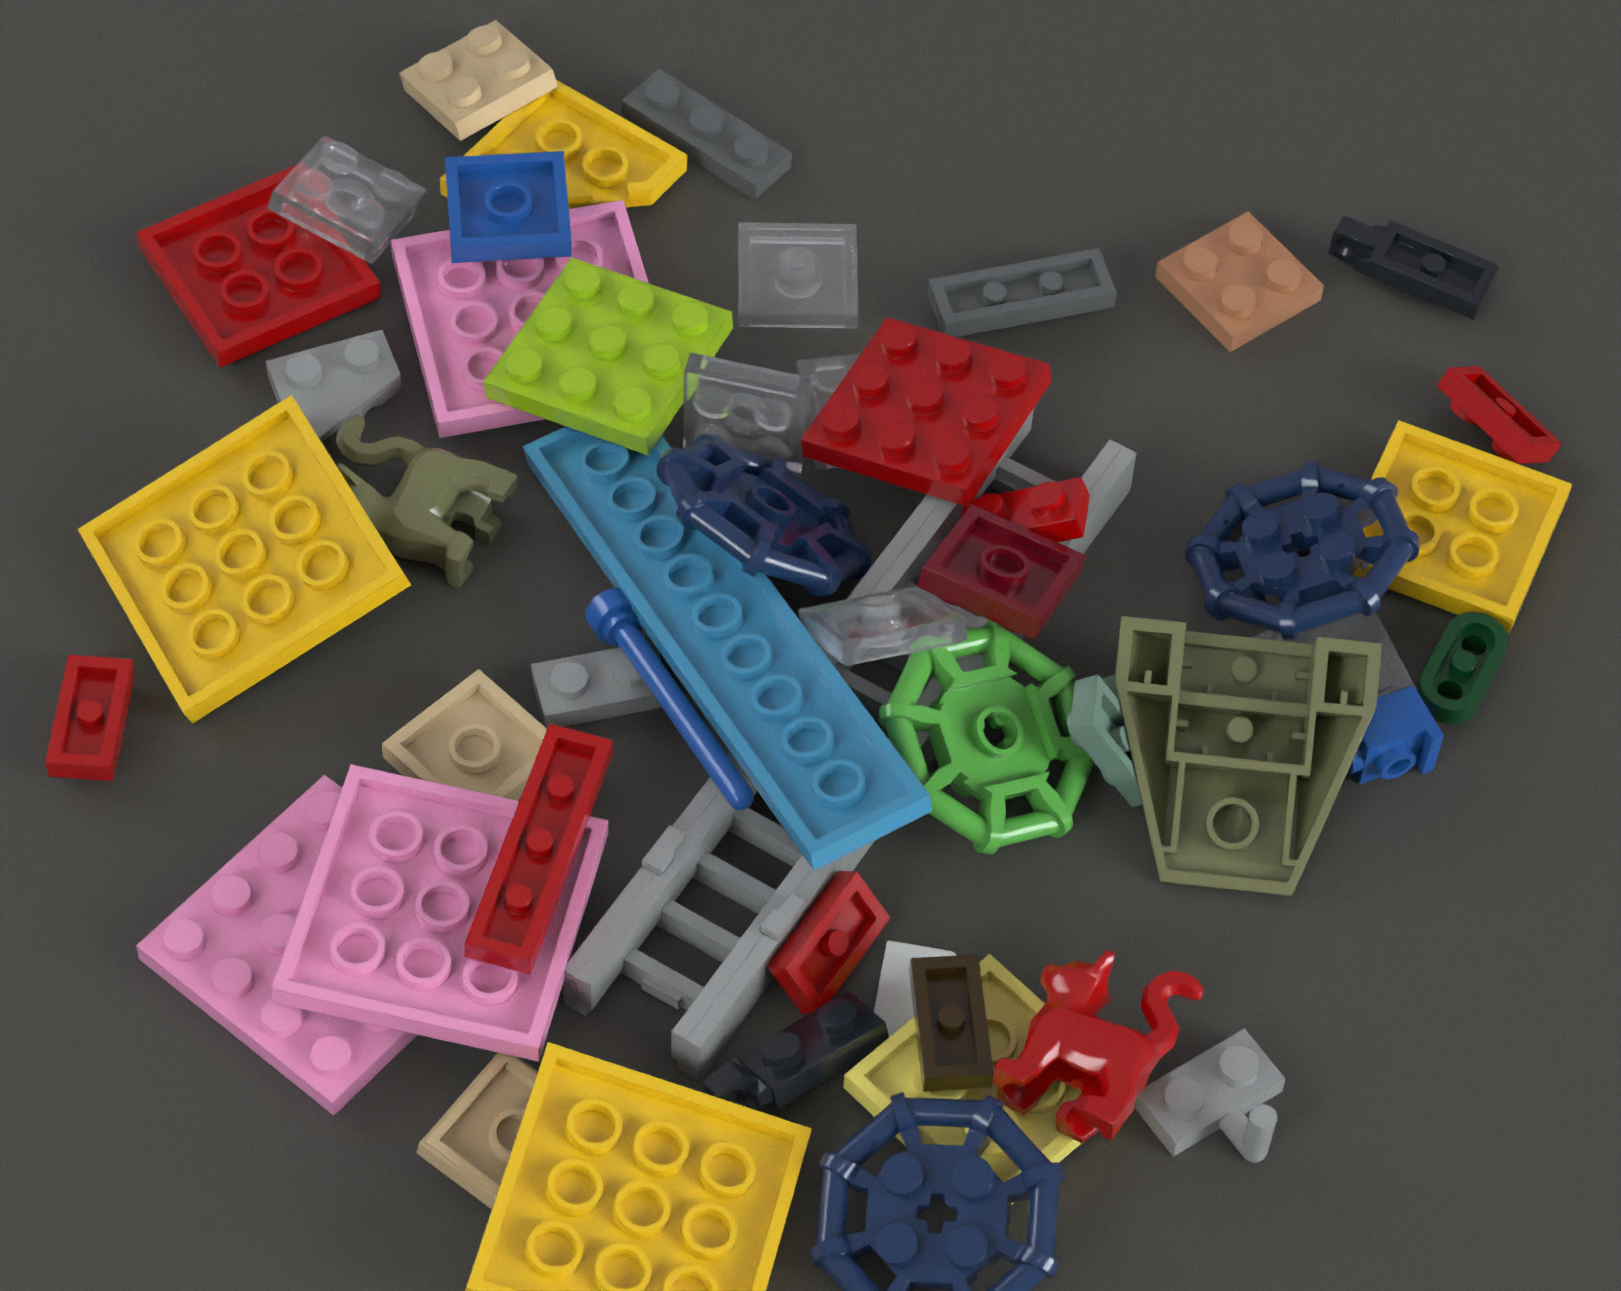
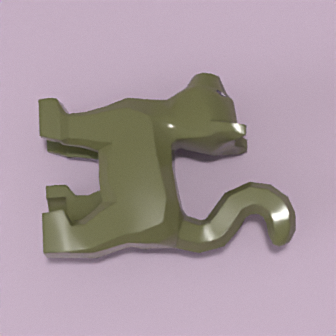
[336,415,518,590]

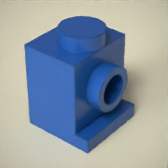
[1347,685,1444,784]

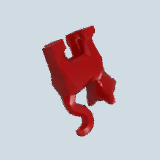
[993,950,1204,1143]

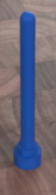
[585,588,754,810]

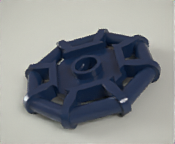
[656,434,871,596]
[1185,461,1420,640]
[810,1092,1065,1291]

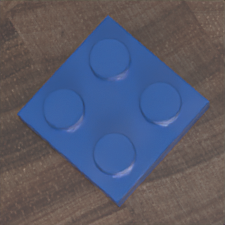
[445,151,572,263]

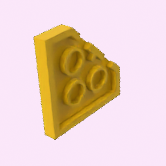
[440,80,687,209]

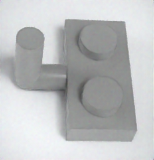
[1134,1028,1286,1163]

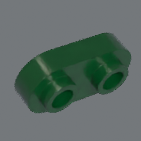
[1417,612,1508,724]

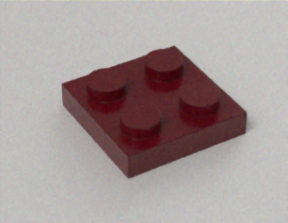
[917,504,1086,640]

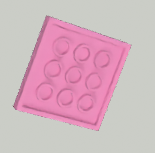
[391,200,649,438]
[271,764,608,1062]
[136,774,417,1116]

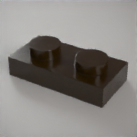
[909,954,994,1092]

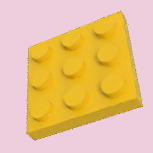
[1353,420,1572,634]

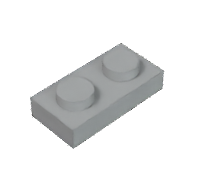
[531,641,662,729]

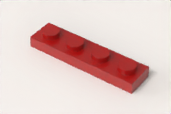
[464,723,613,975]

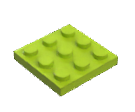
[483,257,733,455]

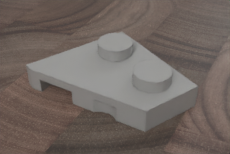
[266,330,402,442]

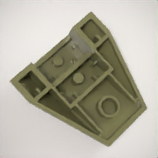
[1114,616,1382,897]

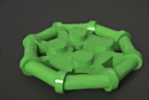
[878,620,1096,855]

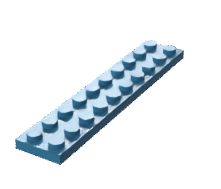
[523,426,932,871]

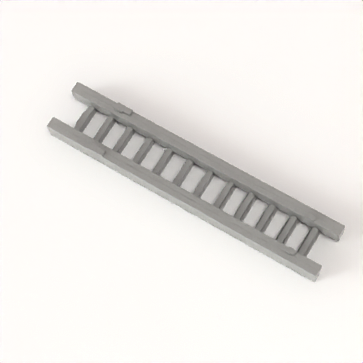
[563,409,1137,1081]

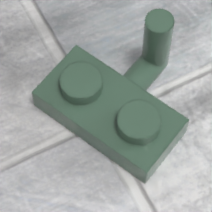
[1067,674,1142,807]

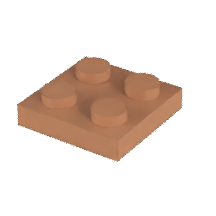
[1155,211,1324,352]

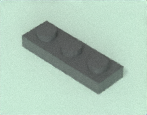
[622,68,792,201]
[927,248,1117,337]

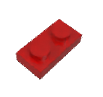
[1436,366,1562,464]
[961,477,1090,542]
[45,654,135,782]
[767,870,890,1014]

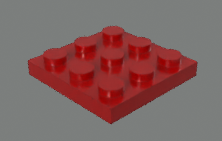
[136,165,381,368]
[800,317,1052,507]

